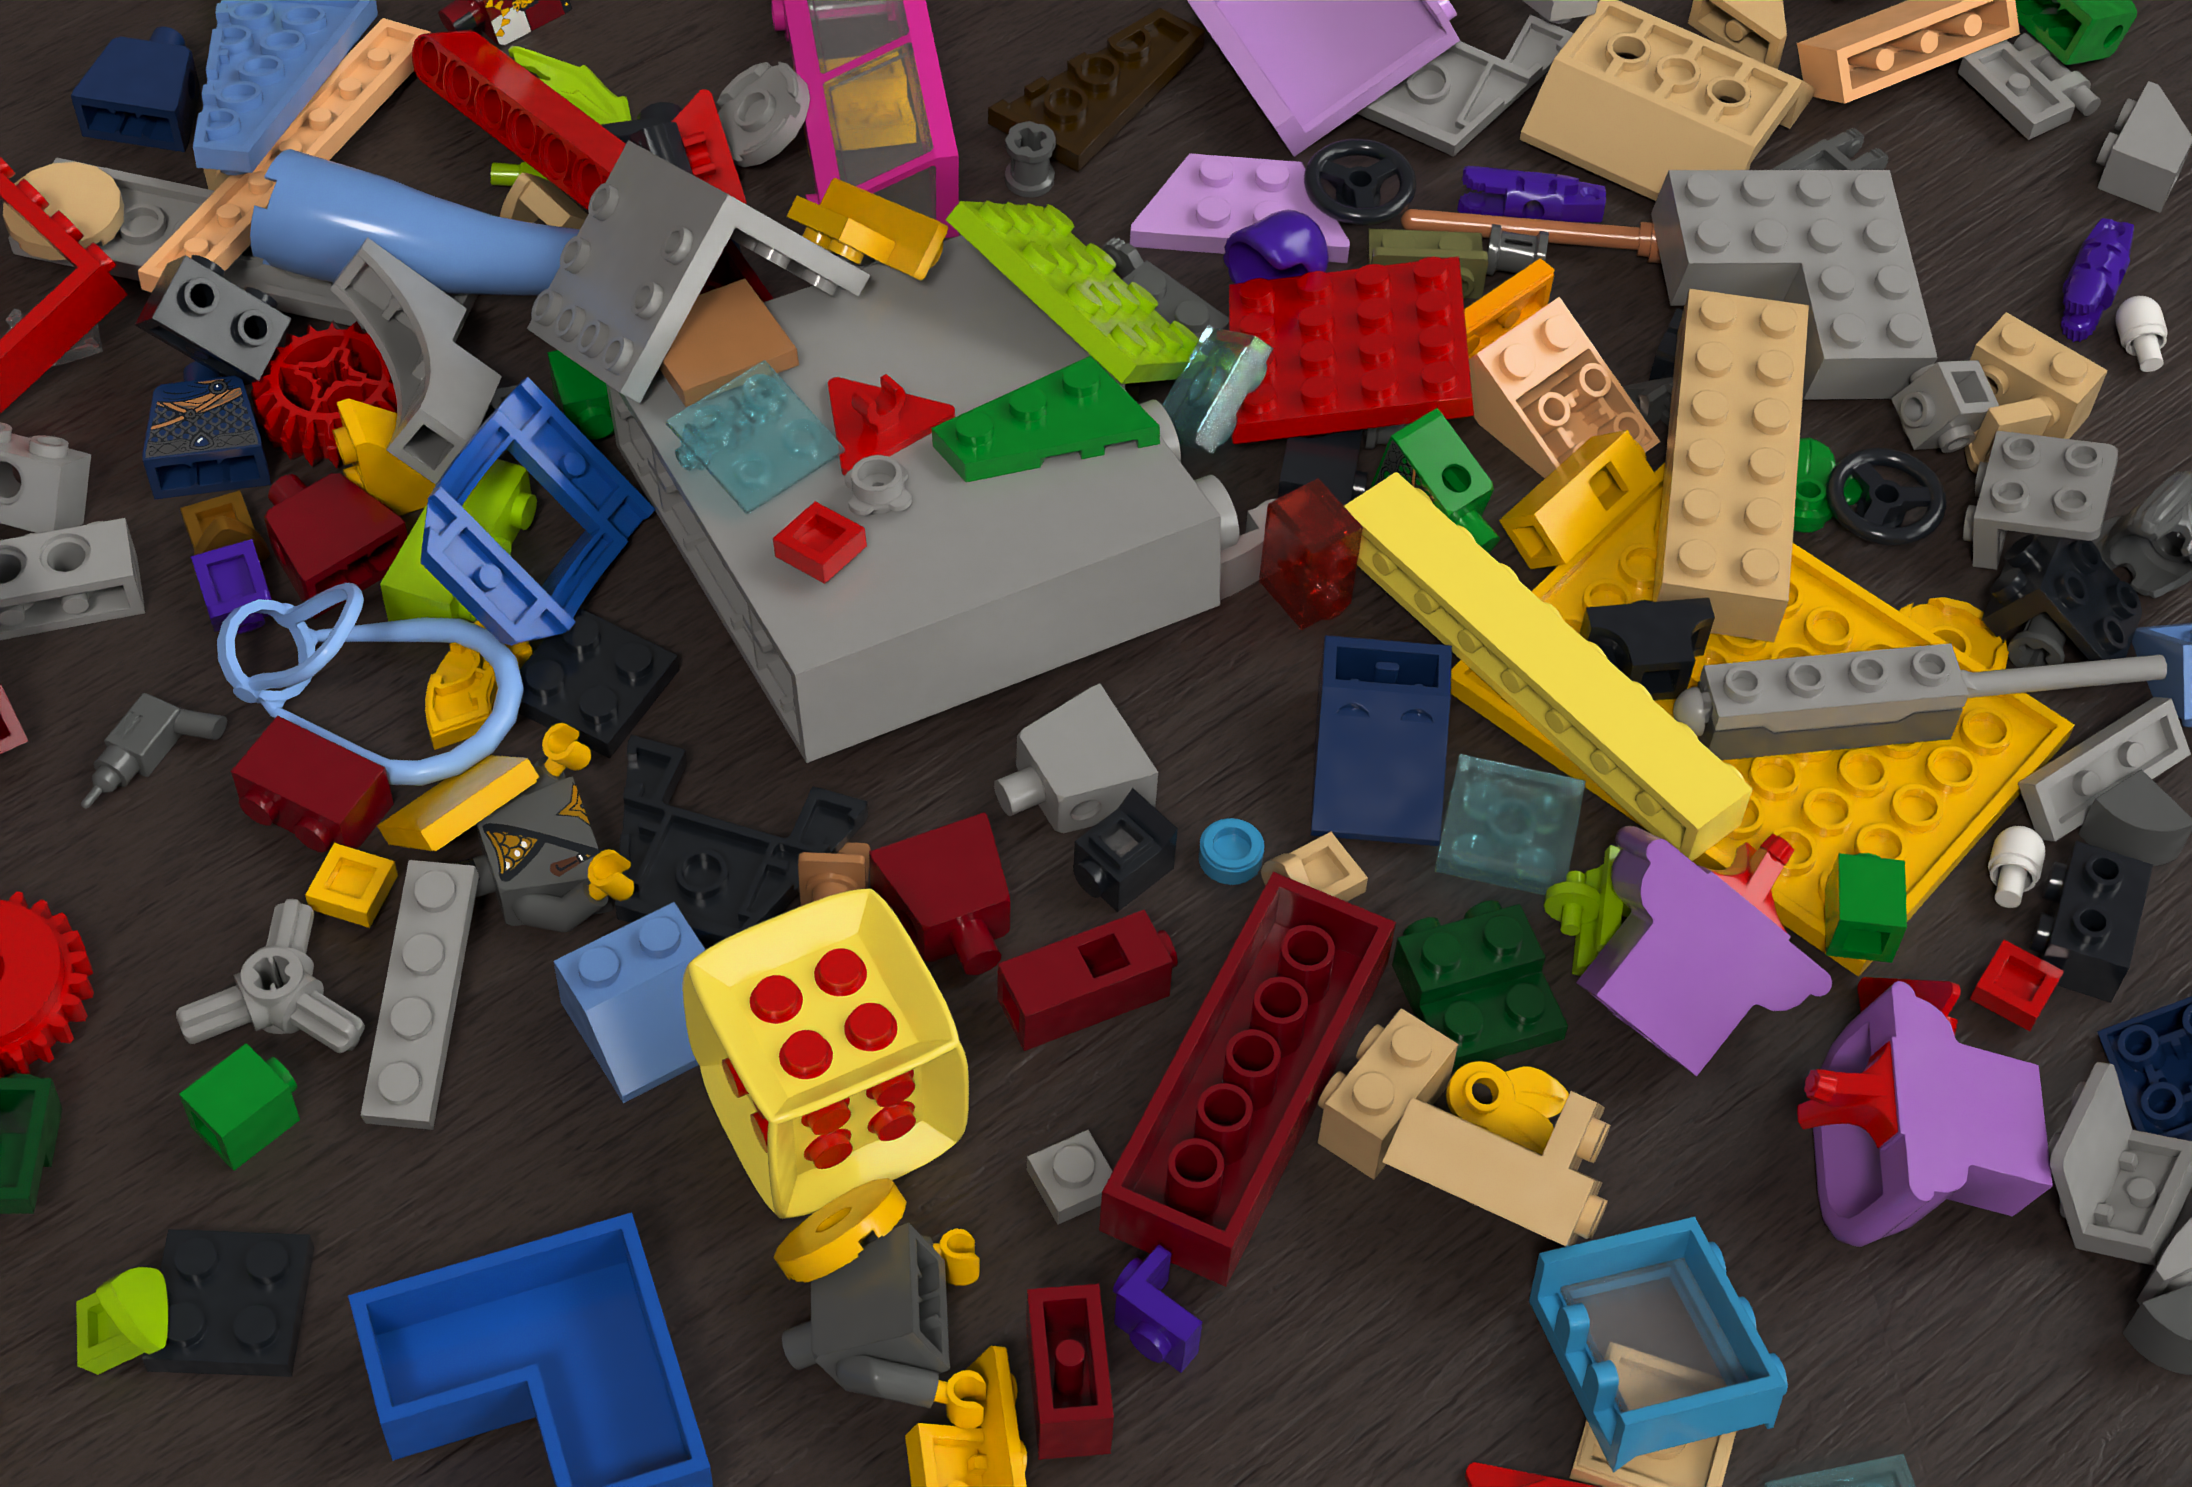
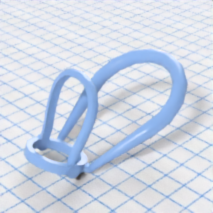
[217,583,524,786]

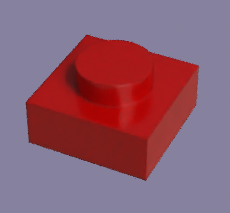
[773,501,867,584]
[1970,939,2064,1031]

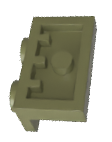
[1366,228,1488,299]

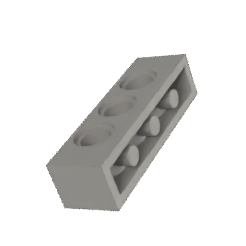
[0,422,91,533]
[0,518,145,640]

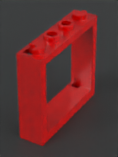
[0,157,128,414]

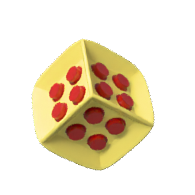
[682,888,969,1219]

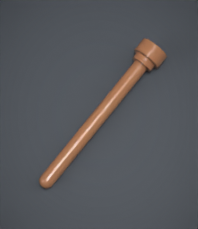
[1401,209,1662,264]

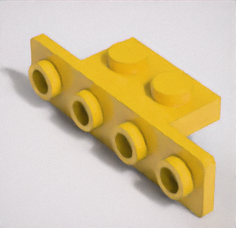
[786,178,948,281]
[905,1345,1027,1487]

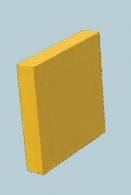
[377,755,539,852]

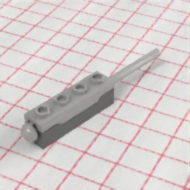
[1673,643,2167,760]

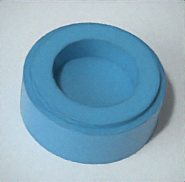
[1198,818,1264,885]

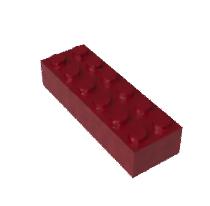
[1099,872,1396,1287]

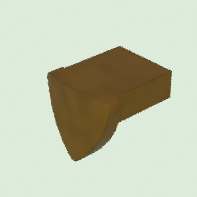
[180,490,270,576]

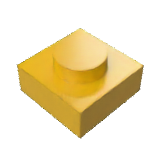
[305,843,398,928]

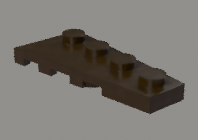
[988,8,1205,172]

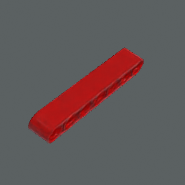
[412,30,626,210]

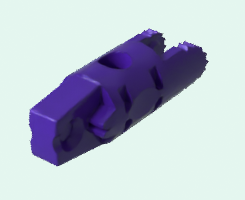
[1457,165,1606,223]
[2061,218,2134,342]

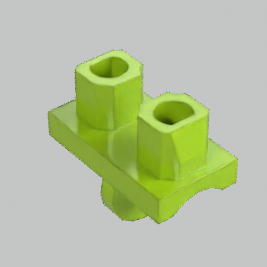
[1544,845,1631,977]

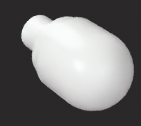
[2115,296,2168,372]
[1988,826,2045,908]

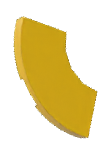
[425,620,533,750]

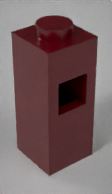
[997,909,1178,1051]

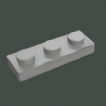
[2018,697,2191,841]

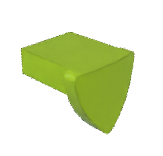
[76,1267,168,1375]

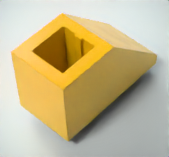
[332,398,435,516]

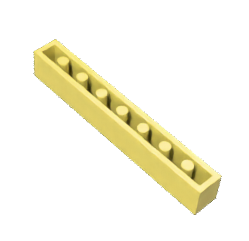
[1336,472,1753,861]

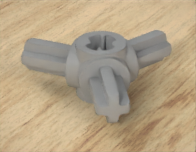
[176,899,365,1053]

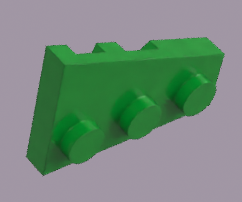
[931,355,1160,482]

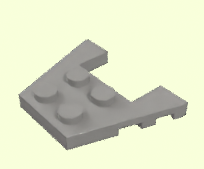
[1356,15,1574,157]

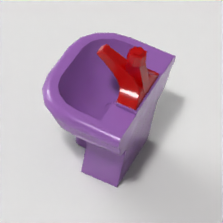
[1576,826,1832,1076]
[1797,981,2053,1247]

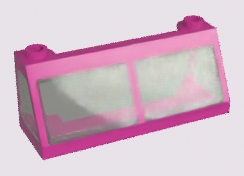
[771,0,959,238]

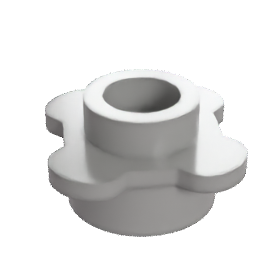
[845,455,912,516]

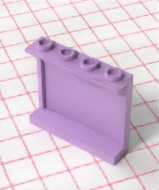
[1187,0,1460,157]

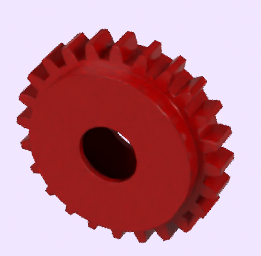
[0,891,94,1078]

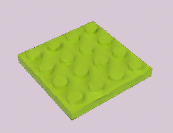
[946,200,1209,384]

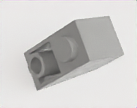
[2096,81,2192,213]

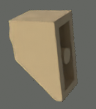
[1688,0,1787,69]

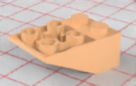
[1469,297,1660,478]

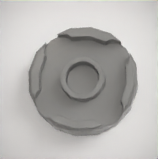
[716,62,810,167]

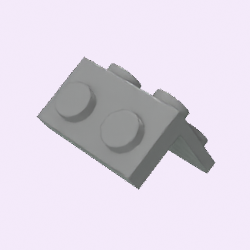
[1963,431,2118,570]
[2048,1062,2192,1266]

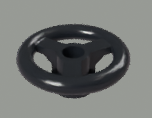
[1304,139,1417,225]
[1826,448,1946,546]

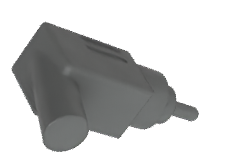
[81,693,227,809]

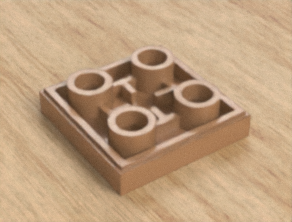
[659,278,799,407]

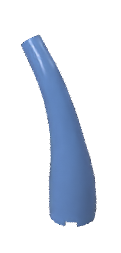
[250,149,741,296]

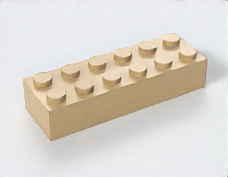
[1652,289,1809,642]

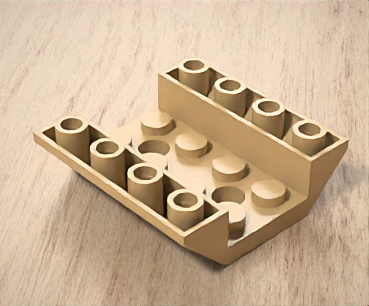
[1519,0,1815,201]

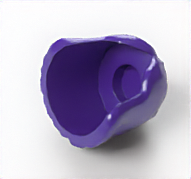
[1223,209,1329,284]

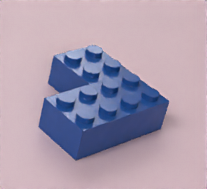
[348,1212,713,1487]

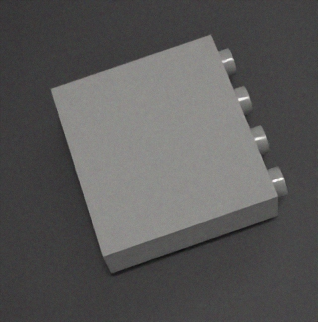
[606,235,1239,763]

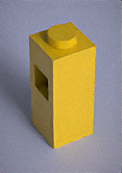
[1499,430,1658,569]

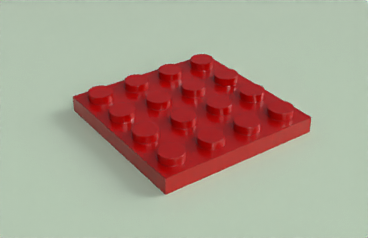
[1229,256,1474,444]

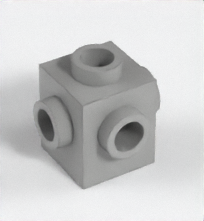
[1891,360,1999,453]

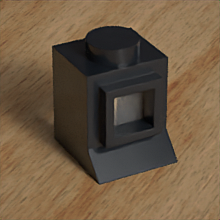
[1073,788,1178,912]

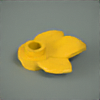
[1446,1061,1569,1155]

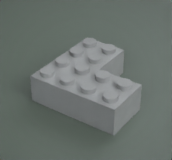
[1651,170,1938,400]

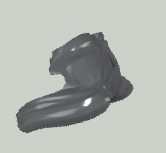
[2091,471,2192,598]

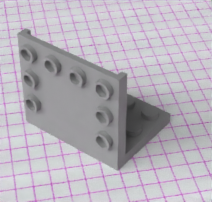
[527,140,870,403]

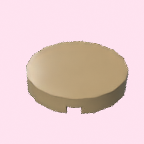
[3,162,124,261]

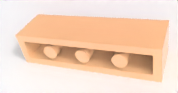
[1797,0,2020,104]

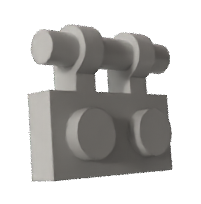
[1958,32,2101,140]

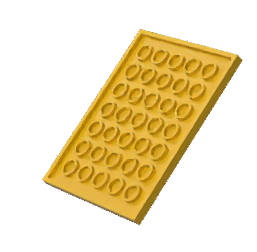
[1451,463,2075,977]

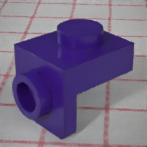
[191,539,272,635]
[1113,1245,1203,1373]

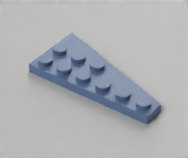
[193,0,378,175]

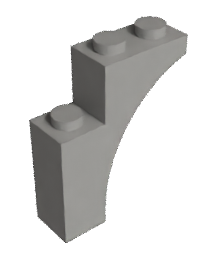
[330,237,502,485]

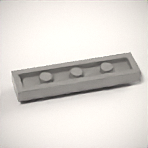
[361,860,479,1130]

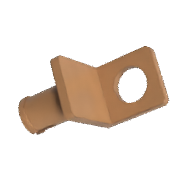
[798,842,871,906]

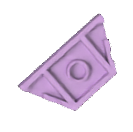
[1130,153,1350,263]

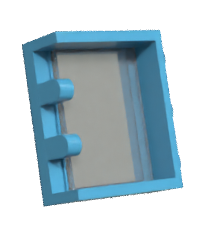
[1529,1217,1788,1473]

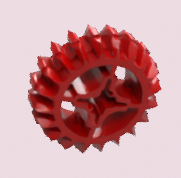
[251,320,397,469]

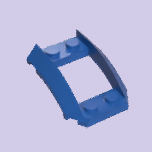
[421,377,655,645]

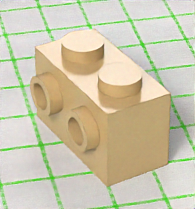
[1970,312,2108,439]
[1318,1008,1458,1180]

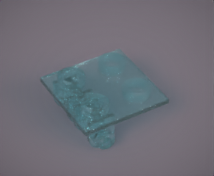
[666,360,845,515]

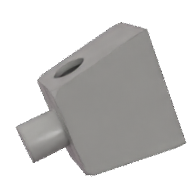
[994,684,1158,834]

